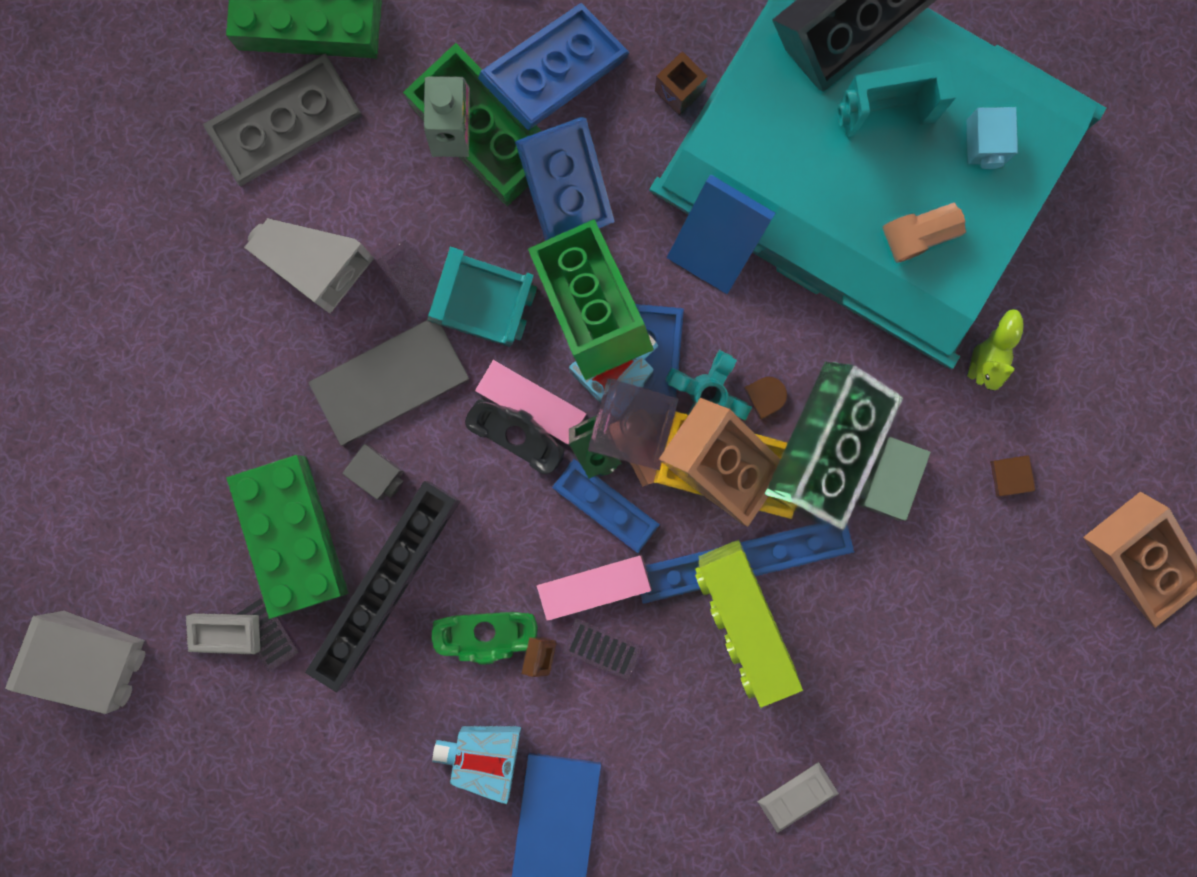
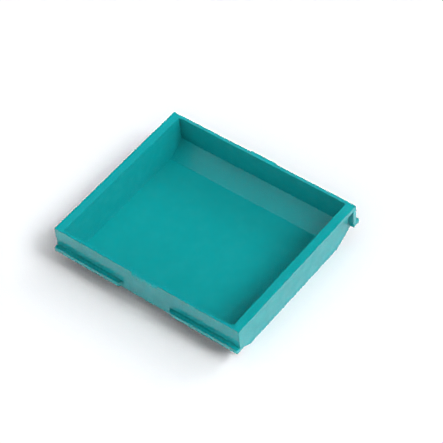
[649,0,1107,369]

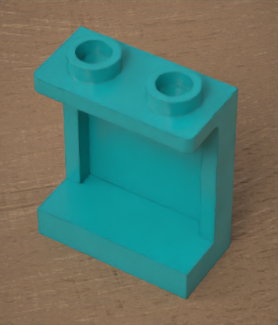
[837,59,956,137]
[427,246,537,347]

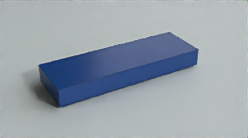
[552,459,660,553]

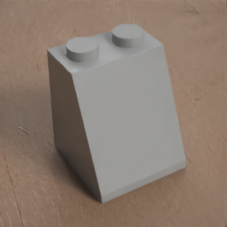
[244,218,374,313]
[5,611,145,714]

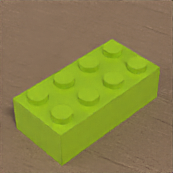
[695,539,803,708]

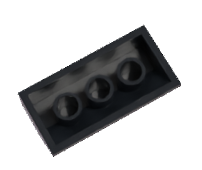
[772,0,936,92]

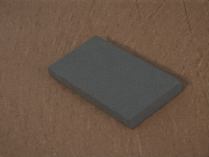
[203,53,362,187]
[308,320,470,446]

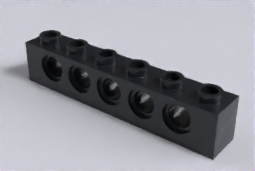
[305,481,461,693]

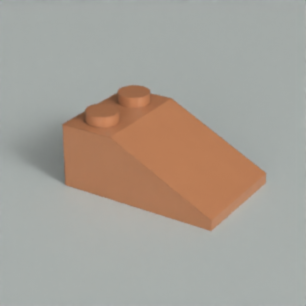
[659,398,788,527]
[1083,492,1197,628]

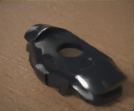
[465,399,565,474]

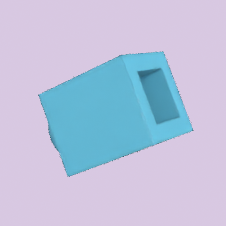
[967,107,1018,169]

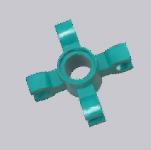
[665,350,752,420]

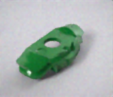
[432,612,538,665]

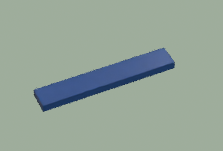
[641,517,854,604]

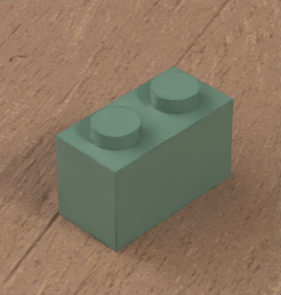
[856,437,931,521]

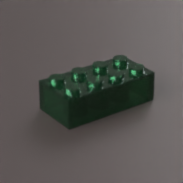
[765,361,903,531]

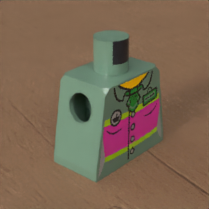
[424,77,470,157]

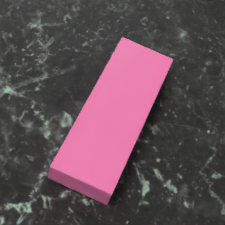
[475,360,587,445]
[537,555,652,621]

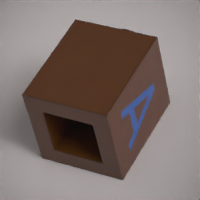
[655,51,708,115]

